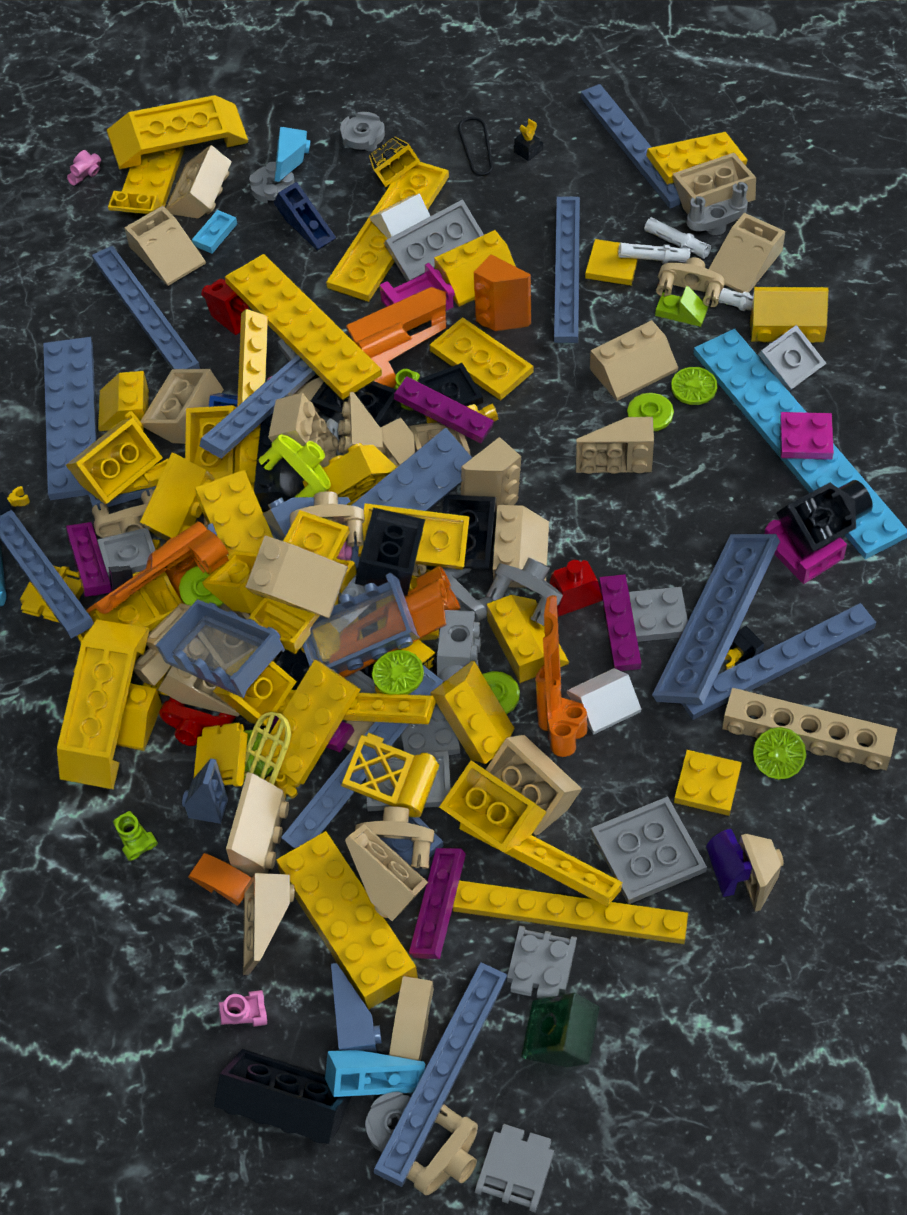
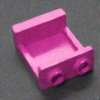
[380,263,455,311]
[765,519,847,584]

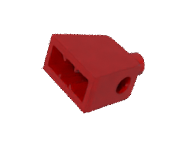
[201,279,249,335]
[550,560,602,617]

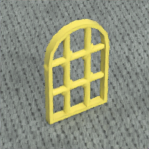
[244,712,291,785]

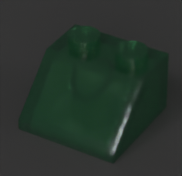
[521,992,600,1067]

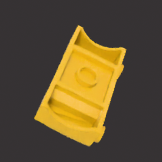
[248,558,356,654]
[77,572,184,643]

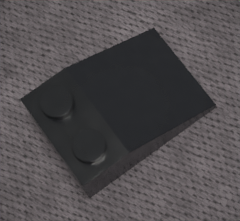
[310,381,401,427]
[442,495,497,570]
[355,507,425,596]

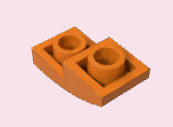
[188,853,251,906]

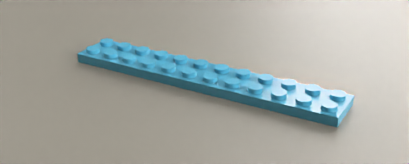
[693,329,907,559]

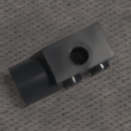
[776,480,873,558]

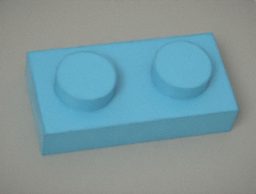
[192,210,237,254]

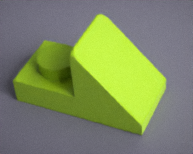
[655,286,708,327]

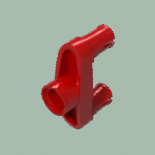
[159,697,236,746]

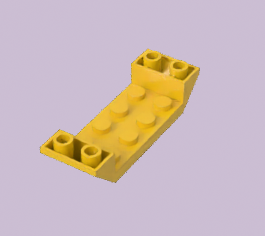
[107,95,248,169]
[108,146,184,214]
[57,619,150,790]

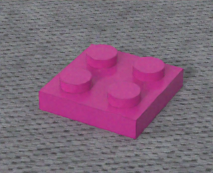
[780,412,834,460]

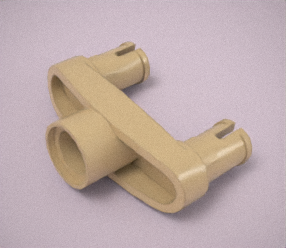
[656,257,725,307]
[92,489,154,538]
[289,492,365,547]
[355,806,434,869]
[407,1104,478,1195]

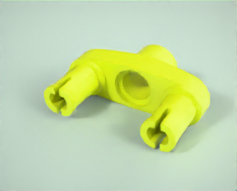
[259,434,331,497]

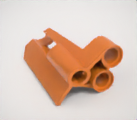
[346,287,446,388]
[329,566,460,678]
[535,595,588,757]

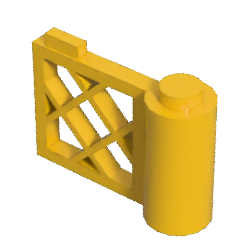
[341,732,439,818]

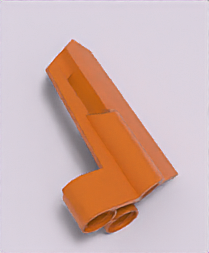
[87,521,229,614]

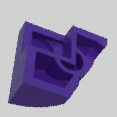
[706,829,752,897]

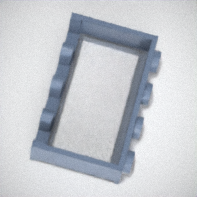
[303,573,420,674]
[155,599,285,698]

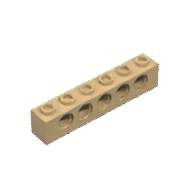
[722,688,897,771]

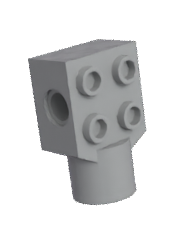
[437,610,481,682]

